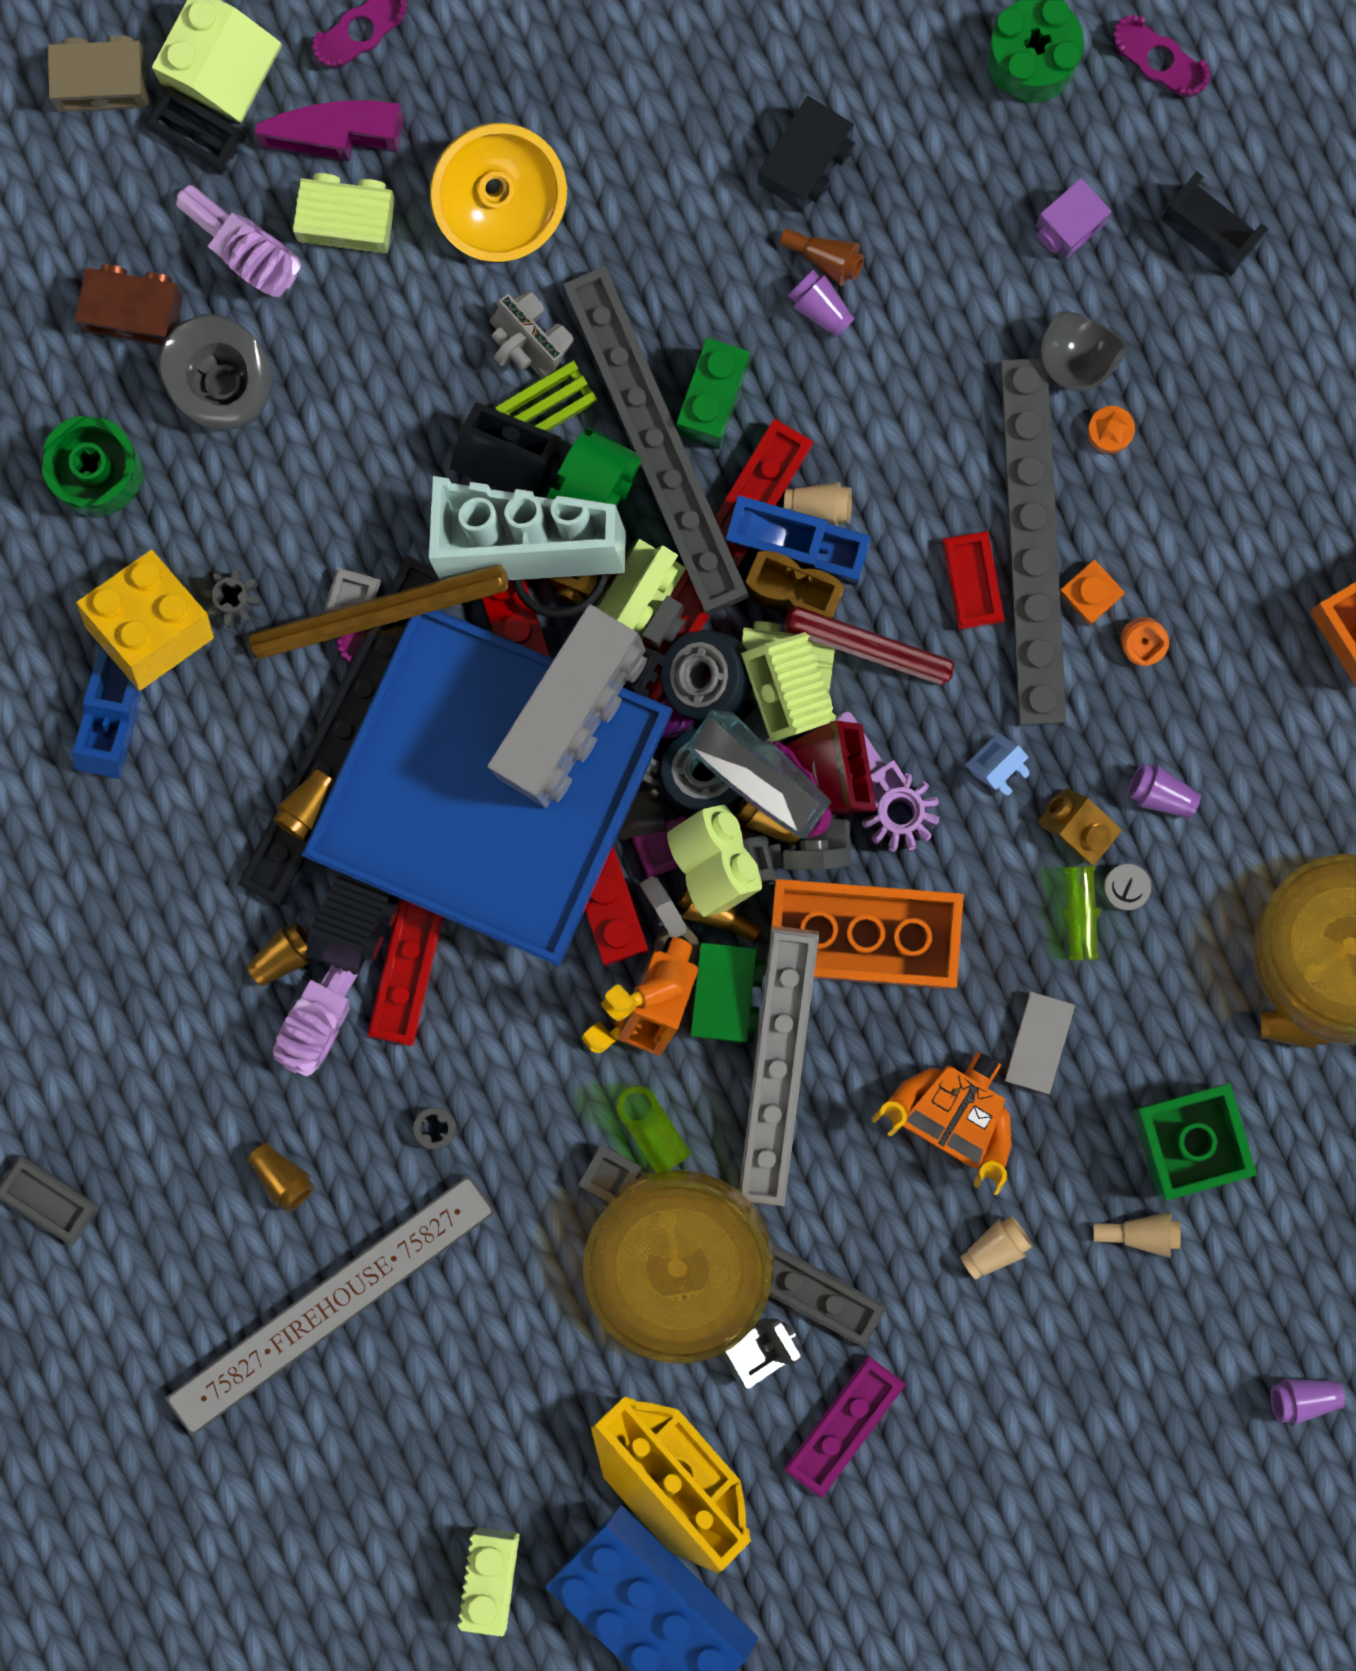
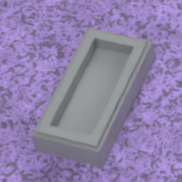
[1004,992,1075,1095]

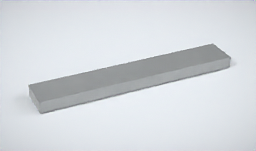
[738,926,819,1206]

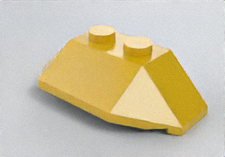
[591,1397,751,1574]

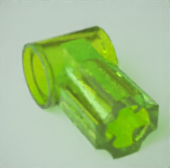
[616,1084,692,1176]

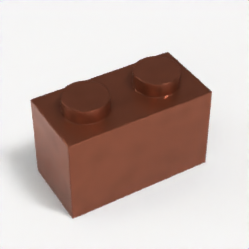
[75,264,183,346]

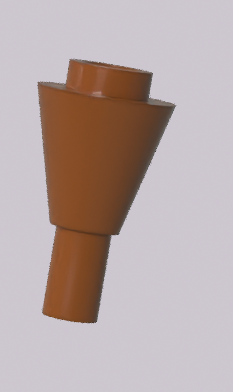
[780,228,864,286]

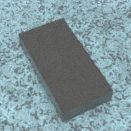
[0,1155,100,1246]

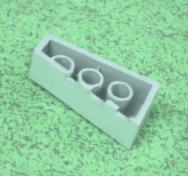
[429,476,626,580]

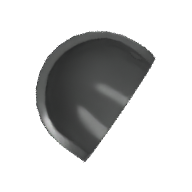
[1041,311,1128,391]

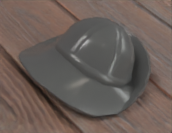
[158,313,272,430]

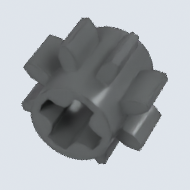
[202,568,262,628]
[743,835,783,885]

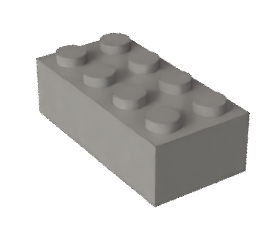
[487,604,647,809]

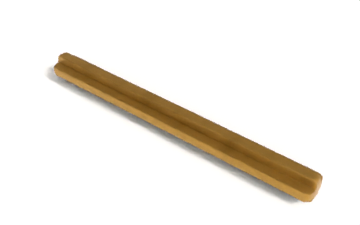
[249,564,509,659]

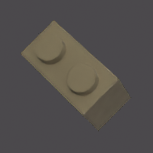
[48,35,148,112]

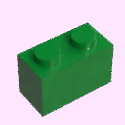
[677,337,750,449]
[691,943,765,1043]

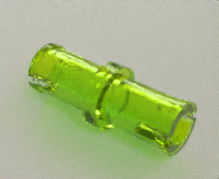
[1063,866,1101,960]

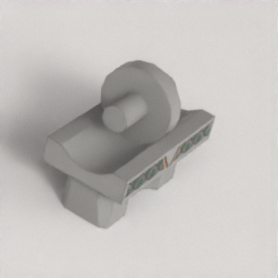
[489,291,574,379]

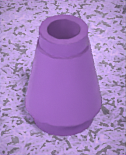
[787,270,855,338]
[1128,763,1201,819]
[1270,1379,1345,1426]

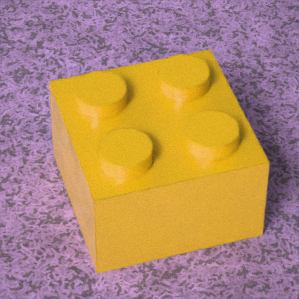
[76,549,214,692]

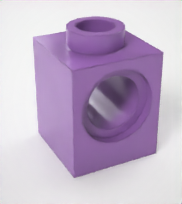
[1035,178,1112,259]

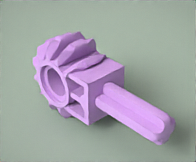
[176,185,301,297]
[835,712,939,852]
[273,960,366,1077]

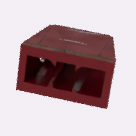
[786,720,877,815]

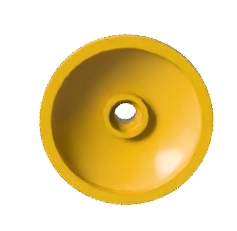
[430,123,567,262]

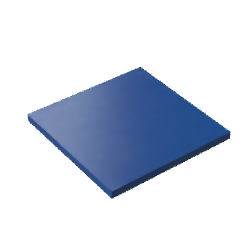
[302,610,673,967]

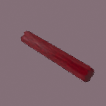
[784,606,954,685]

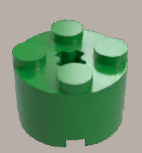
[987,0,1084,103]
[42,416,144,518]
[547,427,643,508]

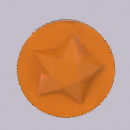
[1087,406,1135,454]
[1120,617,1169,666]

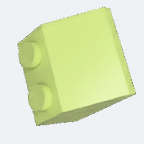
[152,0,282,124]

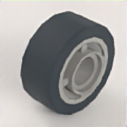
[660,630,752,720]
[660,728,745,818]

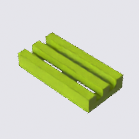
[495,360,598,432]

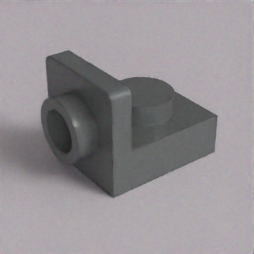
[783,819,851,870]

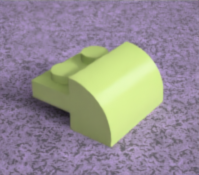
[594,539,686,641]

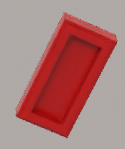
[942,531,1005,631]

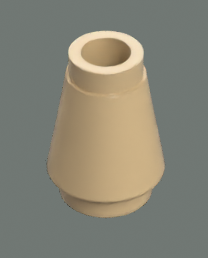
[784,482,852,526]
[960,1216,1033,1280]

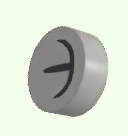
[1103,864,1151,911]

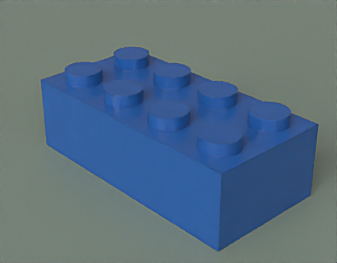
[545,1505,759,1671]

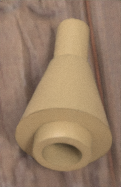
[1094,1211,1181,1258]

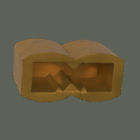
[745,551,845,618]

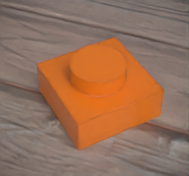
[1060,559,1125,626]

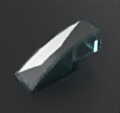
[686,710,831,839]

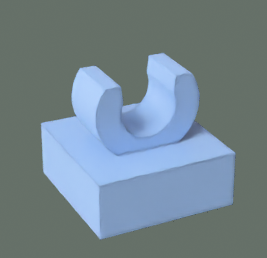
[965,733,1029,795]

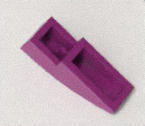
[255,100,404,162]

